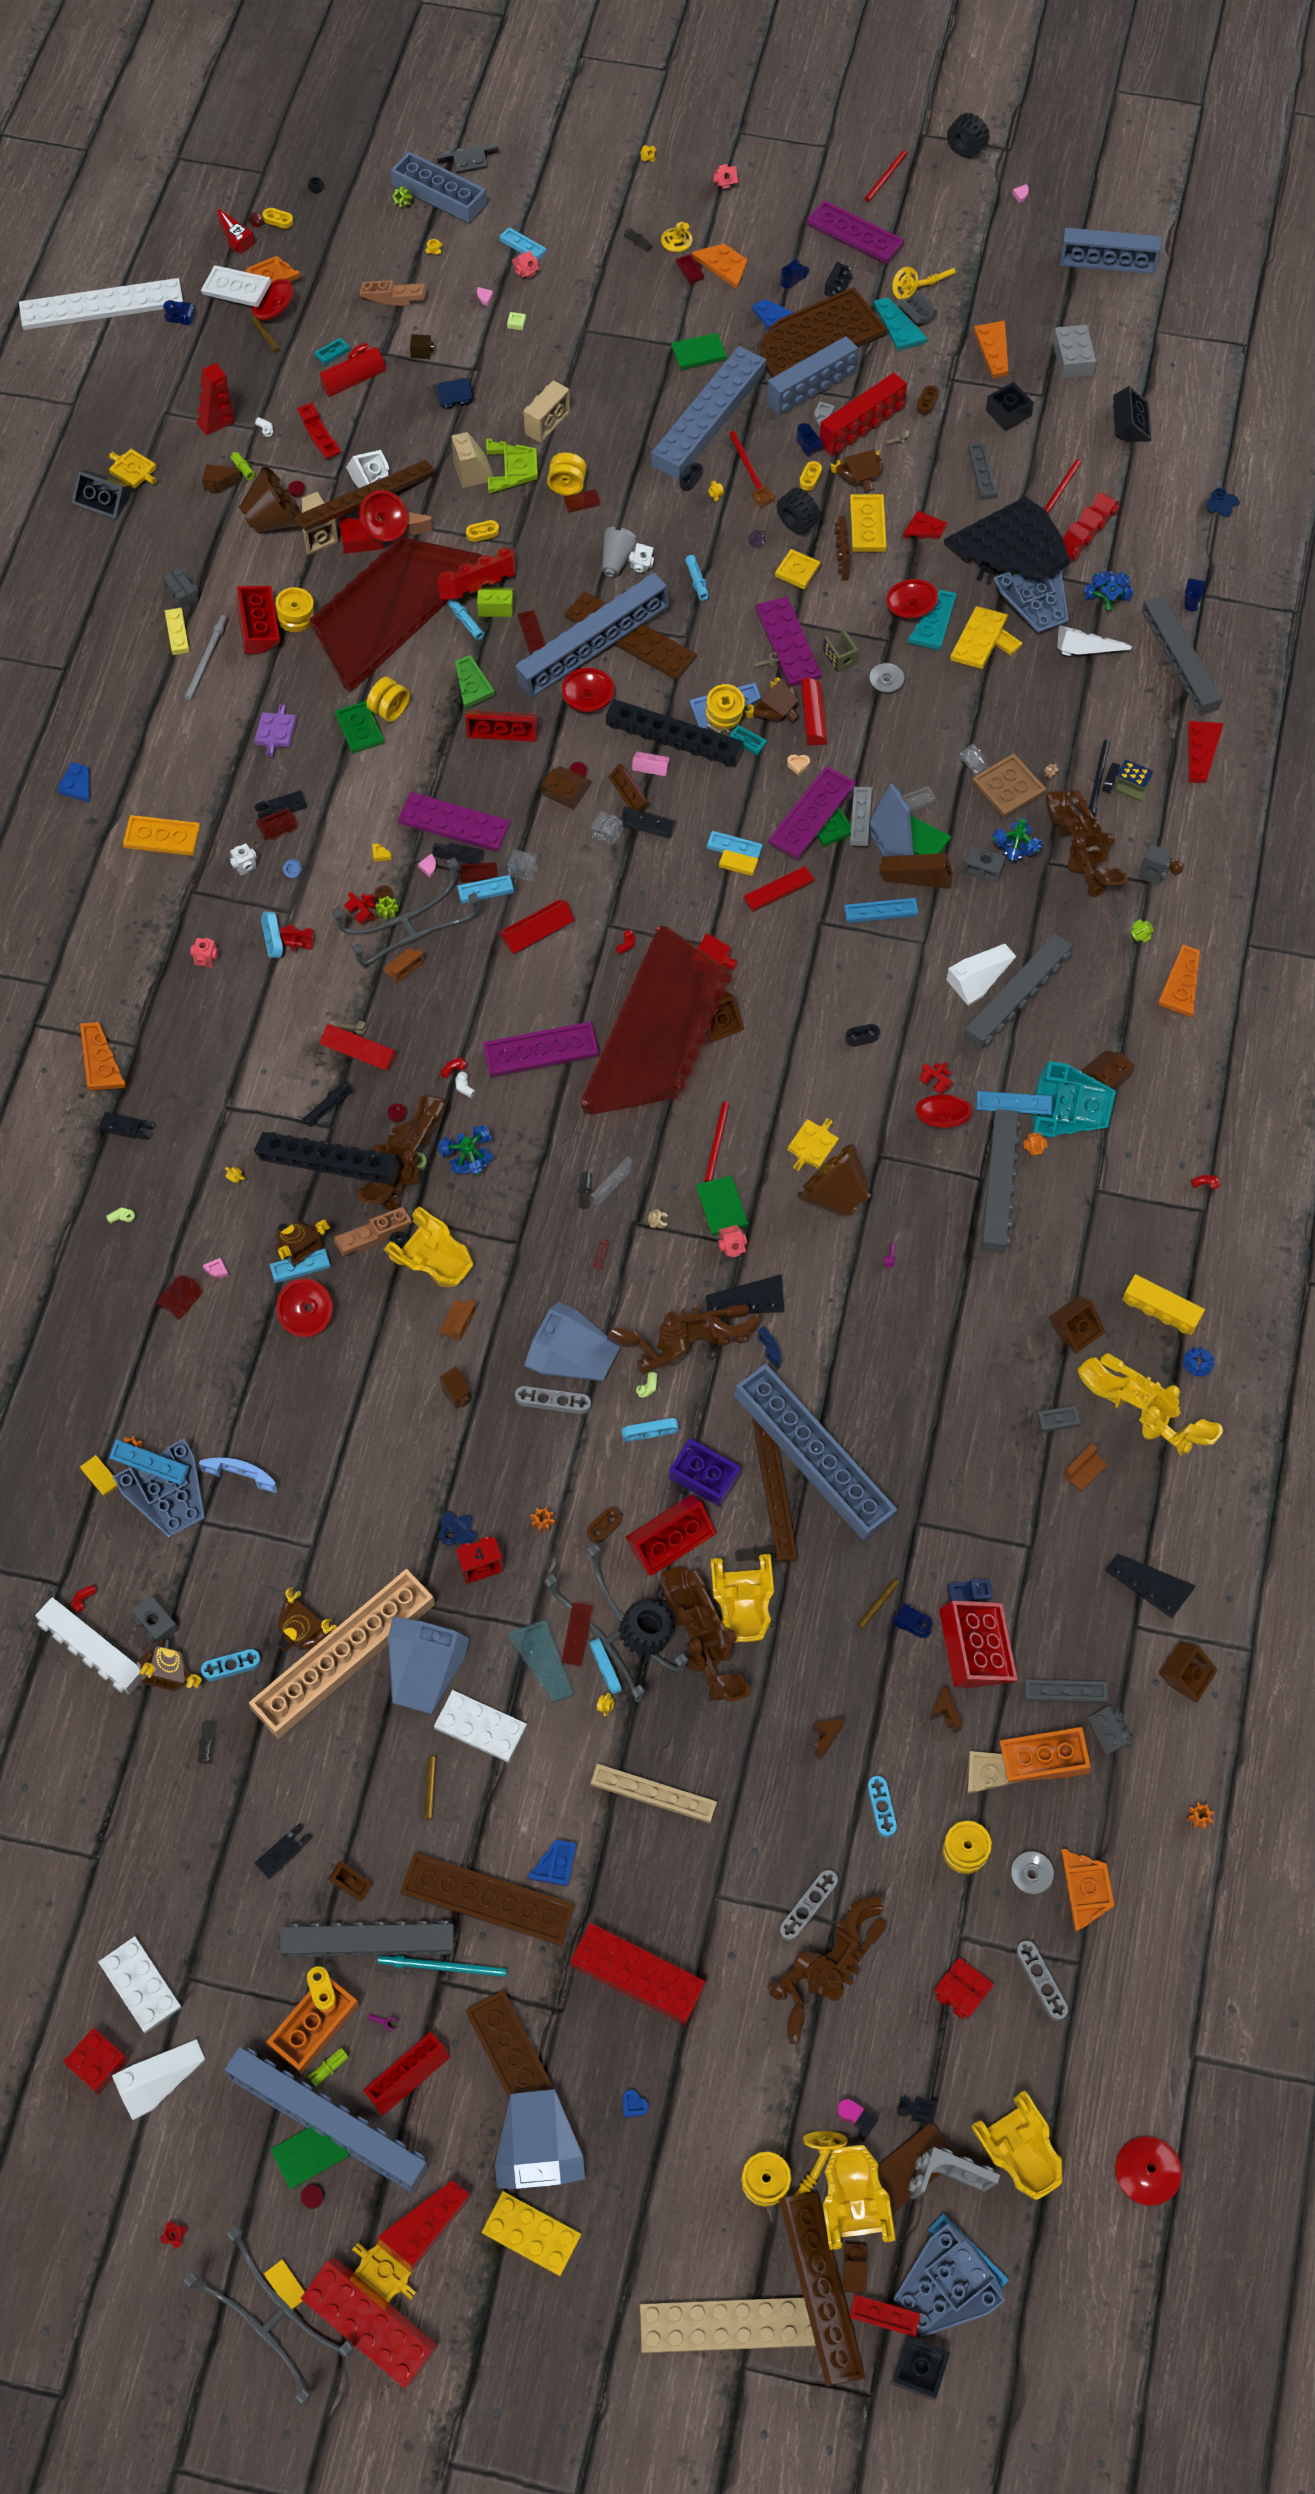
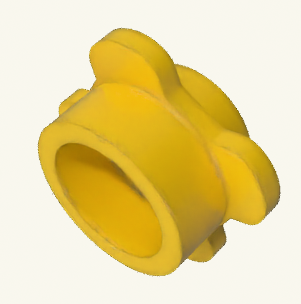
[640,145,656,162]
[425,239,442,255]
[709,481,724,501]
[225,1166,245,1183]
[597,1693,615,1717]

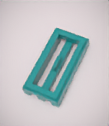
[314,337,350,366]
[729,725,767,756]

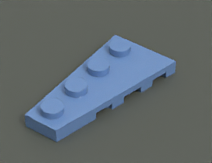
[689,683,761,729]

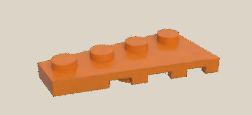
[973,320,1009,379]
[1158,944,1200,1018]
[80,1022,125,1091]

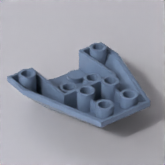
[994,570,1069,633]
[869,784,914,857]
[524,1302,620,1381]
[113,1439,205,1537]
[388,1617,469,1714]
[495,2089,585,2189]
[894,2223,1006,2337]

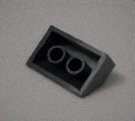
[1113,386,1152,442]
[71,470,132,519]

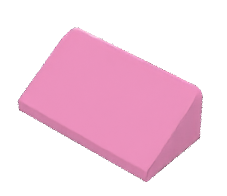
[632,751,670,776]

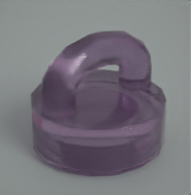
[748,530,765,548]

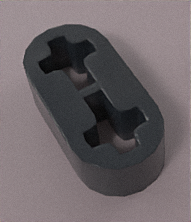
[679,463,703,491]
[1102,762,1121,793]
[845,1024,880,1047]

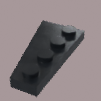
[706,1274,784,1314]
[1105,1554,1196,1618]

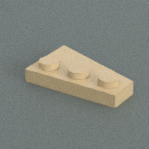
[967,1751,1022,1794]

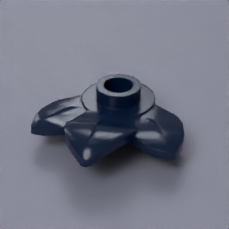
[1207,488,1240,517]
[439,1511,477,1546]

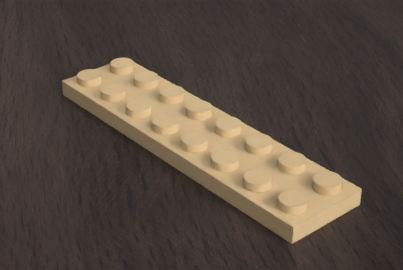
[640,2298,816,2353]

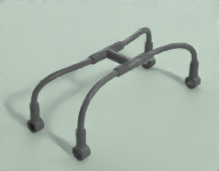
[332,857,479,966]
[544,1544,689,1702]
[183,2226,354,2406]

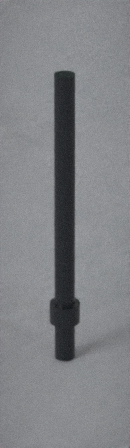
[1088,740,1110,817]

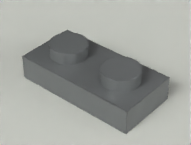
[1037,1405,1081,1433]

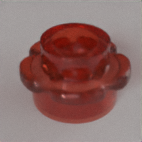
[248,213,264,228]

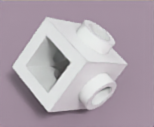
[628,543,654,573]
[230,844,257,876]

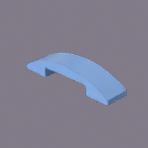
[199,1458,277,1493]

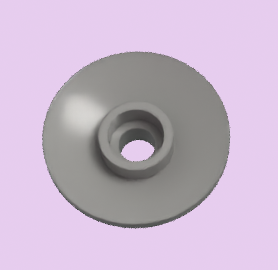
[870,663,904,692]
[1011,1851,1054,1894]

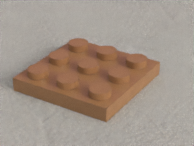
[972,753,1047,818]

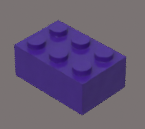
[669,1438,741,1507]

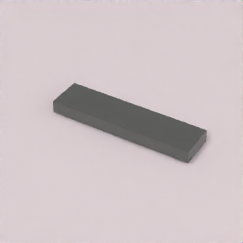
[968,443,997,500]
[1024,1679,1108,1704]

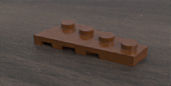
[834,516,850,581]

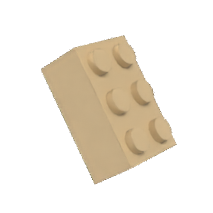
[523,380,570,443]

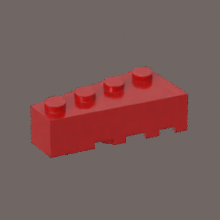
[197,362,235,436]
[377,2180,470,2273]

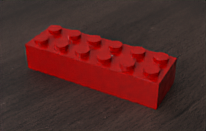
[819,372,907,456]
[570,1923,706,2026]
[300,2258,438,2389]

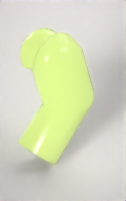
[106,1208,135,1224]
[636,1372,657,1398]

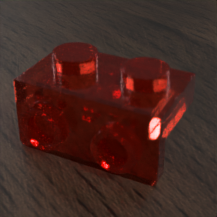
[256,808,297,840]
[156,1275,203,1320]

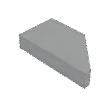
[814,401,835,427]

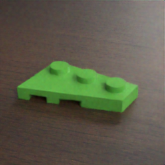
[455,655,495,709]

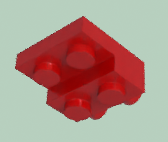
[933,1957,994,2020]

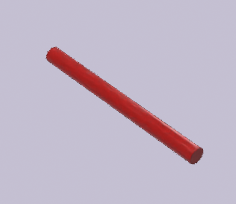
[865,150,907,202]
[729,431,764,494]
[1044,459,1081,514]
[704,1102,729,1182]

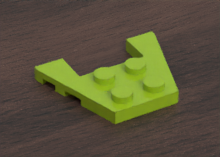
[486,439,538,493]

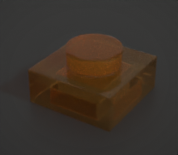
[752,485,775,508]

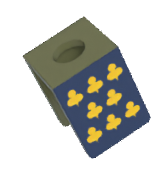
[823,629,858,672]
[1113,759,1153,801]

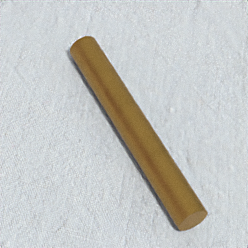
[251,316,280,353]
[857,1579,900,1629]
[424,1756,436,1820]

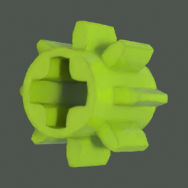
[393,186,413,207]
[375,896,399,920]
[1131,919,1154,943]

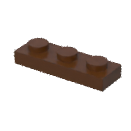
[608,764,649,811]

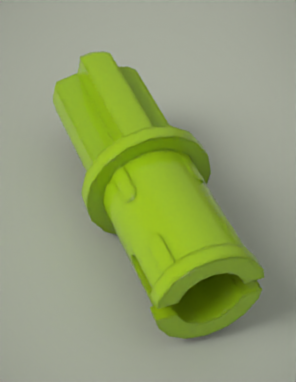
[230,452,255,481]
[307,2048,348,2087]

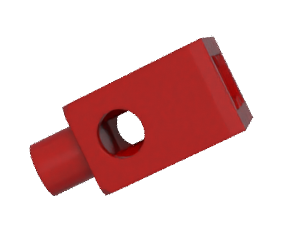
[692,933,738,976]

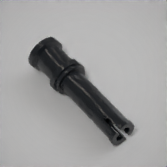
[302,1080,353,1127]

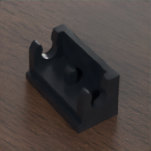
[824,261,853,297]

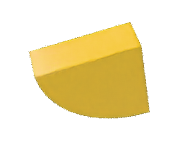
[372,844,392,862]

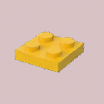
[775,549,821,590]

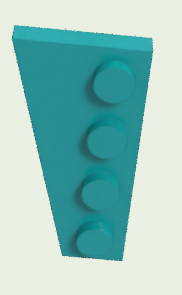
[873,297,928,351]
[907,590,957,650]

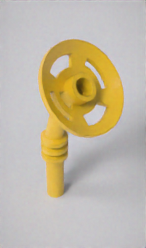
[661,222,693,252]
[892,267,956,299]
[793,2131,847,2196]

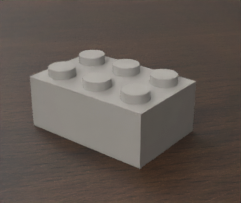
[1053,325,1096,378]

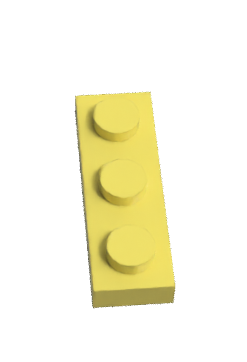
[165,608,189,655]

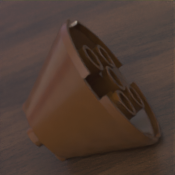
[239,466,302,533]
[797,1143,871,1216]

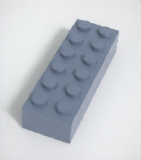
[390,151,487,223]
[1060,228,1161,274]
[767,336,858,416]

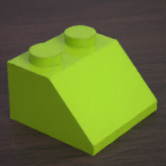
[477,587,514,617]

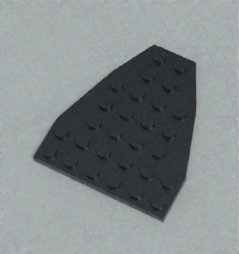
[944,497,1070,579]

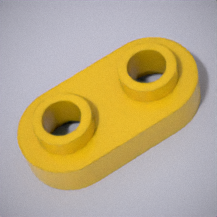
[263,208,293,229]
[799,461,822,491]
[466,520,499,542]
[307,1966,336,2011]

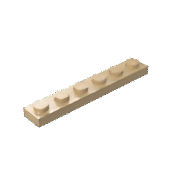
[591,1764,717,1824]

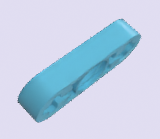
[261,911,283,958]
[621,1418,679,1442]
[589,1638,622,1695]
[201,1649,261,1681]
[868,1776,897,1838]

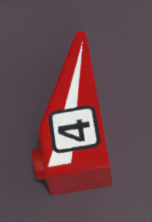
[217,209,255,254]

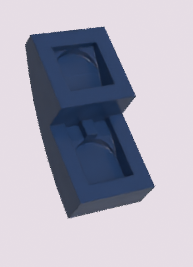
[757,1326,782,1370]
[947,1579,993,1602]

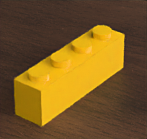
[1122,1274,1205,1335]

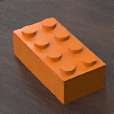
[266,1978,359,2075]

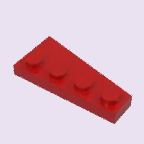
[1188,721,1224,783]

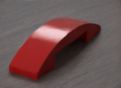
[297,402,341,459]

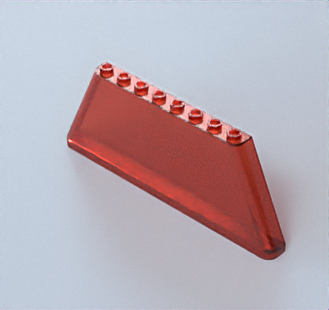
[309,537,482,692]
[581,925,731,1115]

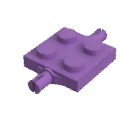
[254,704,297,757]

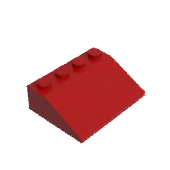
[939,1601,1018,1688]

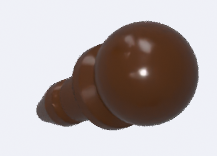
[1168,858,1184,875]

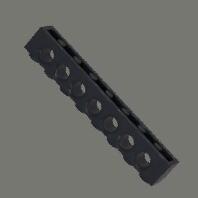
[606,699,744,768]
[254,1132,401,1185]

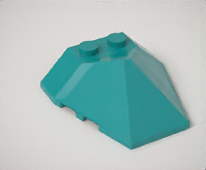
[1031,1060,1116,1137]

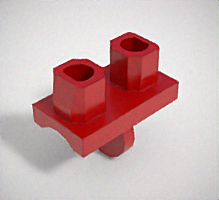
[344,892,377,925]
[280,925,313,952]
[919,1062,954,1095]

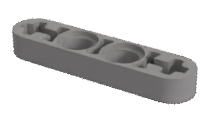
[515,1386,591,1414]
[780,1870,838,1941]
[1016,1941,1068,2021]

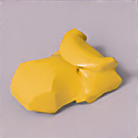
[383,1207,473,1287]
[711,1554,774,1643]
[971,2090,1062,2200]
[823,2145,896,2250]

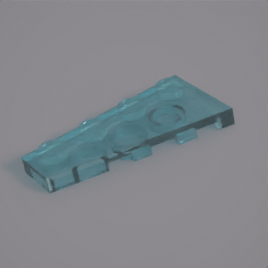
[507,1620,573,1703]

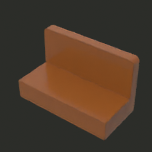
[383,948,425,984]
[440,1299,477,1341]
[1064,1443,1107,1491]

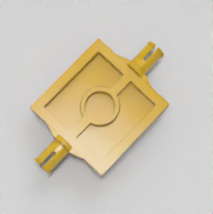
[109,449,157,489]
[787,1118,839,1171]
[352,2242,417,2303]

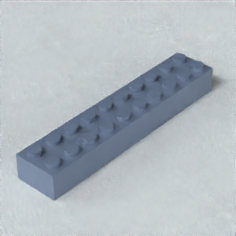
[651,346,766,480]
[515,572,669,699]
[733,1364,897,1541]
[225,2047,428,2195]

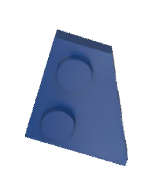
[752,299,794,331]
[57,762,90,803]
[528,1840,577,1887]

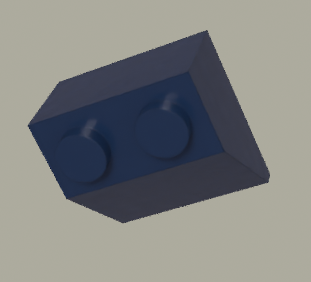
[432,378,473,408]

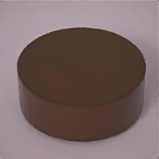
[375,885,393,903]

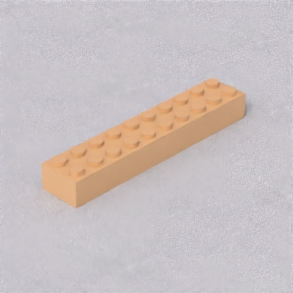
[249,1569,435,1739]

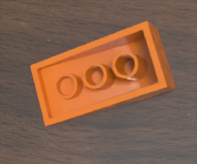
[1000,1727,1091,1782]

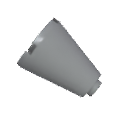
[602,527,637,577]

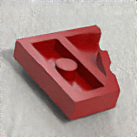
[903,511,948,539]

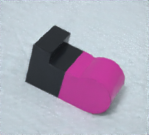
[837,2099,879,2141]

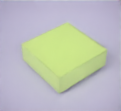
[507,312,526,330]

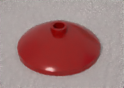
[252,279,293,320]
[359,490,408,542]
[886,579,938,618]
[562,668,614,712]
[915,1095,972,1129]
[276,1279,333,1337]
[1115,2136,1182,2206]

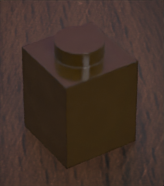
[410,334,434,359]

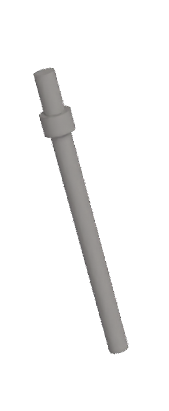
[185,615,228,700]

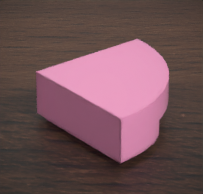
[1012,184,1029,204]
[477,287,493,306]
[418,854,436,878]
[203,1258,229,1278]

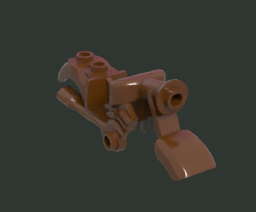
[1046,790,1128,897]
[358,1095,445,1211]
[607,1304,761,1376]
[661,1567,751,1702]
[766,1896,886,2044]

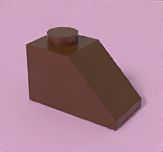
[202,464,241,493]
[440,1366,472,1409]

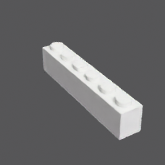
[35,1597,141,1695]

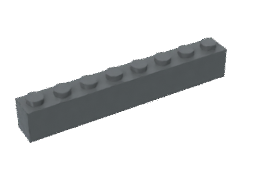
[1142,595,1222,716]
[964,933,1073,1050]
[981,1109,1021,1253]
[280,1921,454,1958]

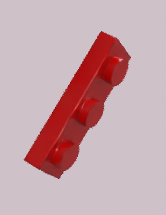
[849,2295,922,2337]

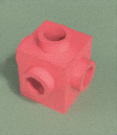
[713,164,738,189]
[512,250,539,278]
[190,938,218,968]
[718,1225,747,1257]

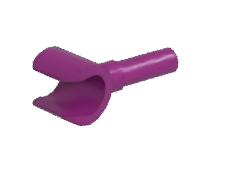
[883,1243,895,1268]
[368,2014,398,2032]

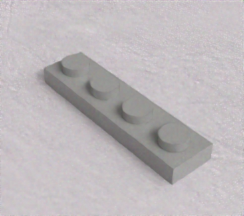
[850,787,872,846]

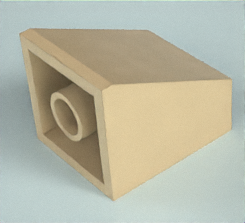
[451,432,494,488]
[302,492,338,555]

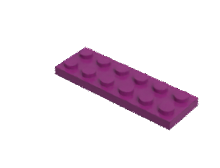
[807,200,904,264]
[755,596,822,686]
[768,766,856,860]
[398,792,510,852]
[482,1021,599,1077]

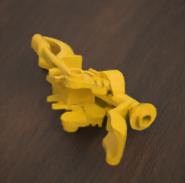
[1077,1353,1223,1456]

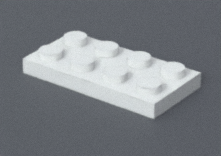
[201,265,271,307]
[434,1690,527,1763]
[99,1936,182,2034]

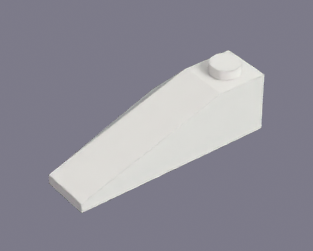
[346,450,389,488]
[1057,625,1132,656]
[947,944,1016,1006]
[112,2039,205,2120]

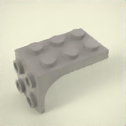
[908,2147,1000,2199]

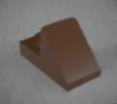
[930,1687,963,1734]
[812,1718,845,1760]
[328,1860,372,1902]
[842,2244,868,2294]

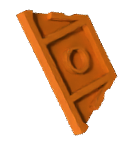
[692,243,747,289]
[246,256,301,282]
[1061,1849,1114,1932]

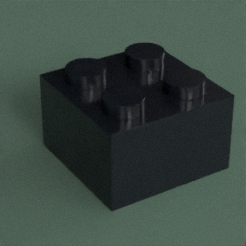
[986,382,1034,430]
[890,2336,950,2401]

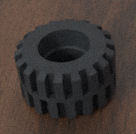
[947,112,990,158]
[776,487,821,535]
[619,1600,674,1657]

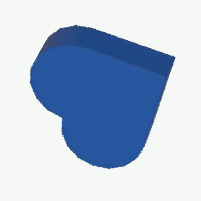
[623,2090,648,2118]

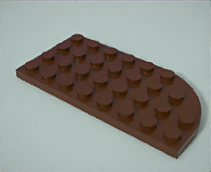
[761,287,887,378]

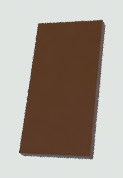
[878,2124,960,2215]

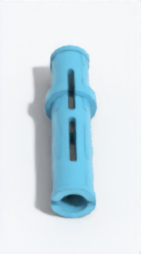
[685,555,709,601]
[447,599,484,640]

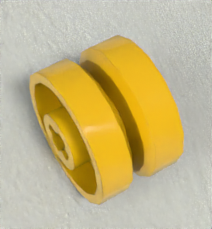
[547,452,586,496]
[276,587,313,632]
[367,677,410,722]
[705,684,745,730]
[942,1821,992,1874]
[741,2152,791,2207]

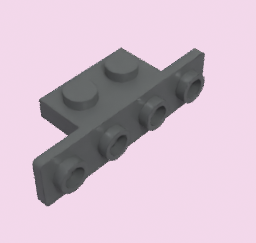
[437,143,499,173]

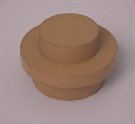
[1043,764,1059,780]

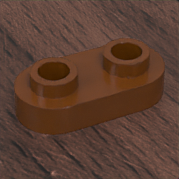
[917,385,939,414]
[587,1508,621,1543]

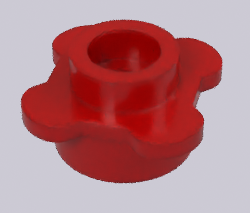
[161,2221,187,2248]

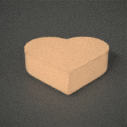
[787,755,810,776]

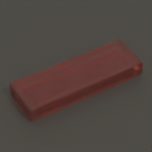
[517,610,545,655]
[561,1602,593,1667]

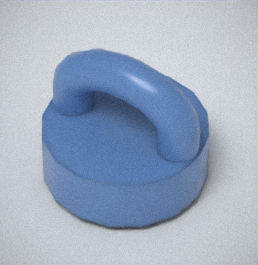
[283,859,302,878]

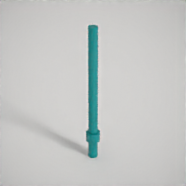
[378,1955,507,1977]

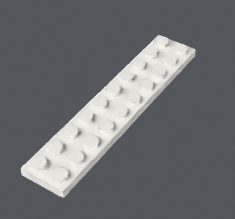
[19,278,184,330]

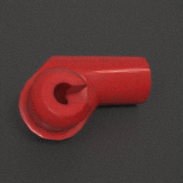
[348,342,371,359]
[615,930,636,955]
[440,1057,467,1079]
[1190,1174,1220,1189]
[71,1585,96,1613]

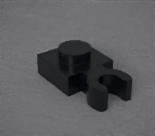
[897,2097,938,2125]

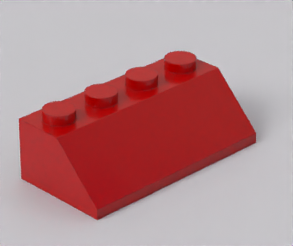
[236,586,280,654]
[465,710,538,742]
[625,1495,717,1576]

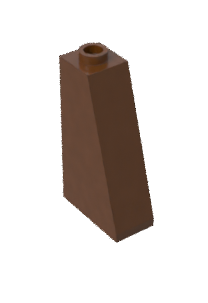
[879,853,953,889]

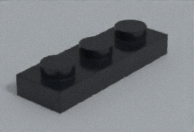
[620,806,676,838]

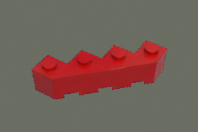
[1062,492,1120,562]
[437,548,516,600]

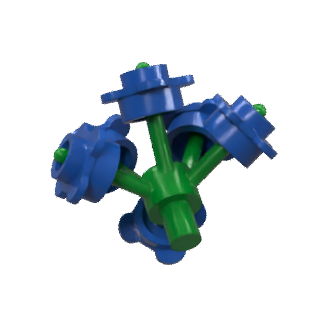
[1084,571,1133,610]
[992,817,1043,861]
[438,1125,494,1175]

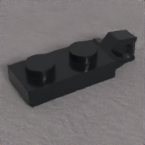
[432,843,484,865]

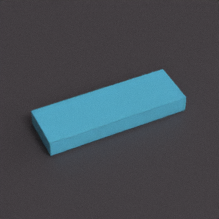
[499,227,547,261]
[707,831,763,860]
[457,875,514,904]
[270,1249,331,1283]

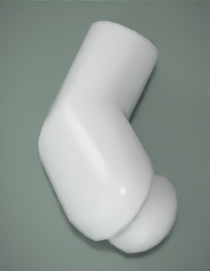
[255,417,273,437]
[455,1072,476,1098]

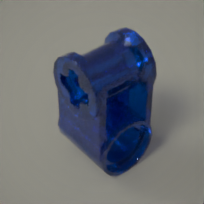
[780,259,809,289]
[163,300,196,325]
[796,423,823,456]
[1184,578,1205,611]
[892,1604,932,1638]

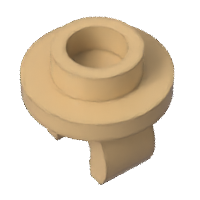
[648,1209,668,1229]

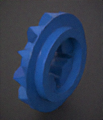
[1183,1347,1215,1377]

